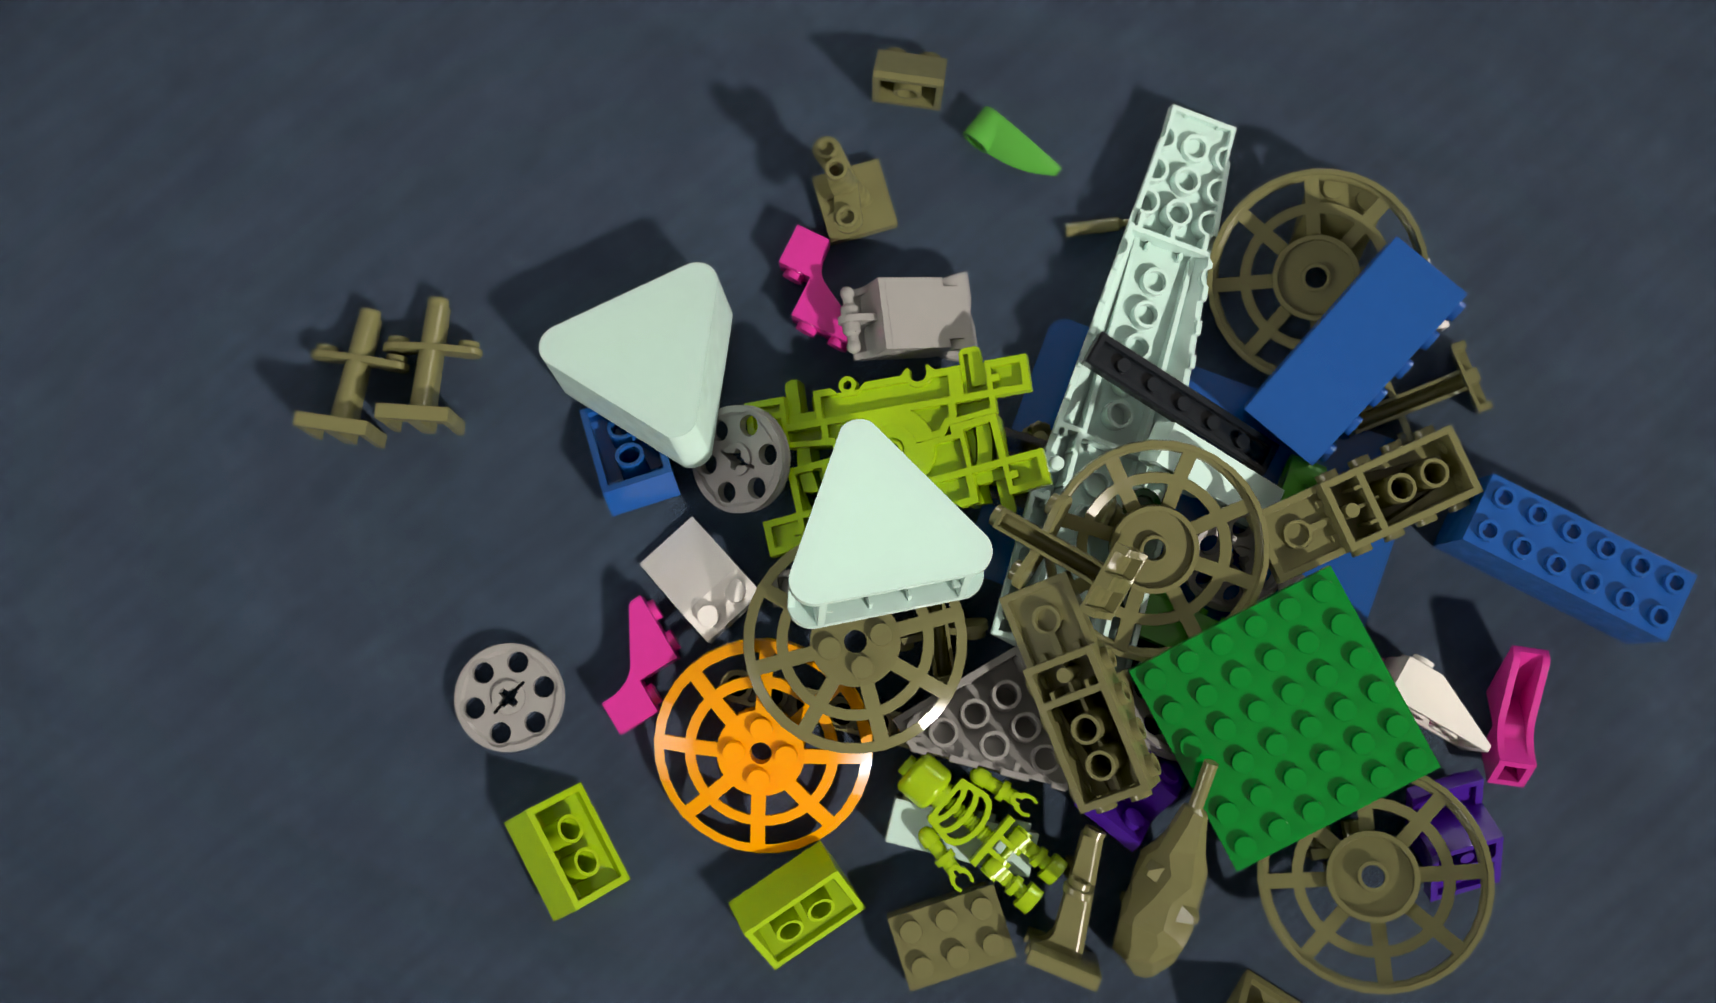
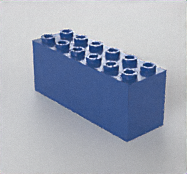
[1244,236,1468,466]
[1432,473,1698,644]

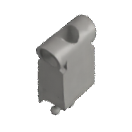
[837,272,978,362]

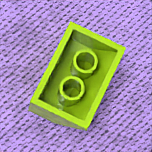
[504,782,630,921]
[728,841,866,970]

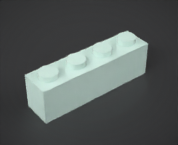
[1138,421,1285,530]
[885,795,1039,878]

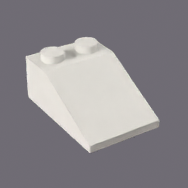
[640,516,757,643]
[1384,654,1491,752]

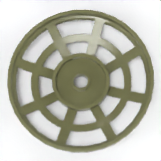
[1207,169,1429,375]
[1044,439,1270,662]
[743,544,967,754]
[1257,775,1495,995]

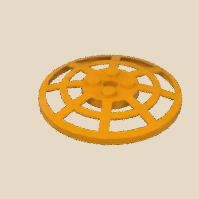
[654,638,873,853]

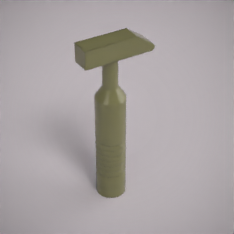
[1064,217,1129,237]

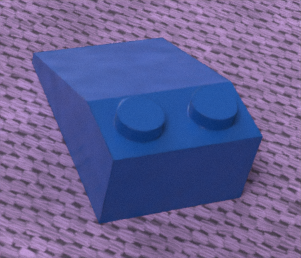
[579,408,681,517]

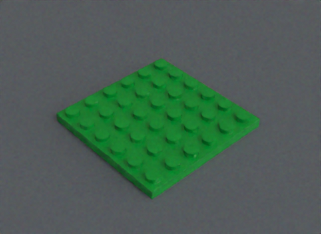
[1128,565,1441,872]

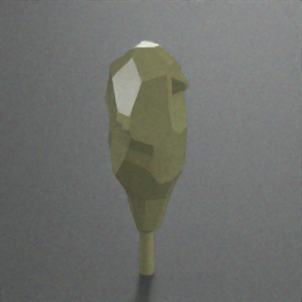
[1112,758,1219,978]

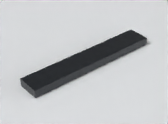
[1081,331,1280,476]

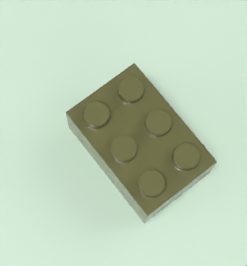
[887,879,1017,992]

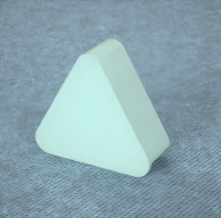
[539,262,733,468]
[787,419,993,629]

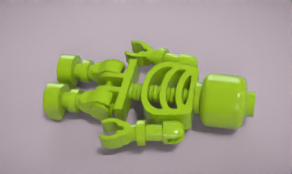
[897,753,1068,914]

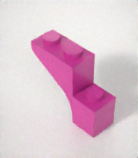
[779,224,848,353]
[602,595,682,735]
[1481,645,1550,788]

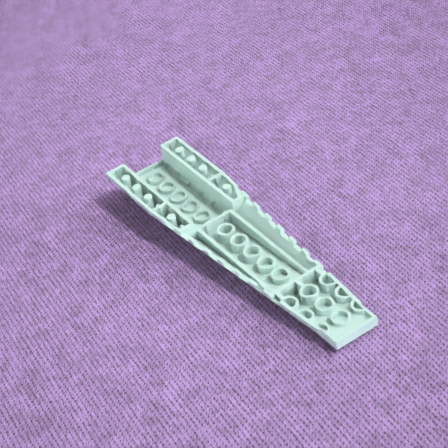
[990,104,1237,672]

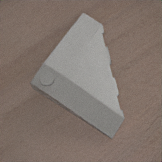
[892,645,1069,792]

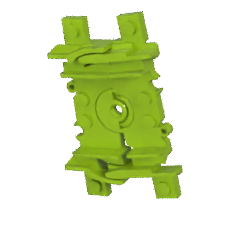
[744,346,1053,558]

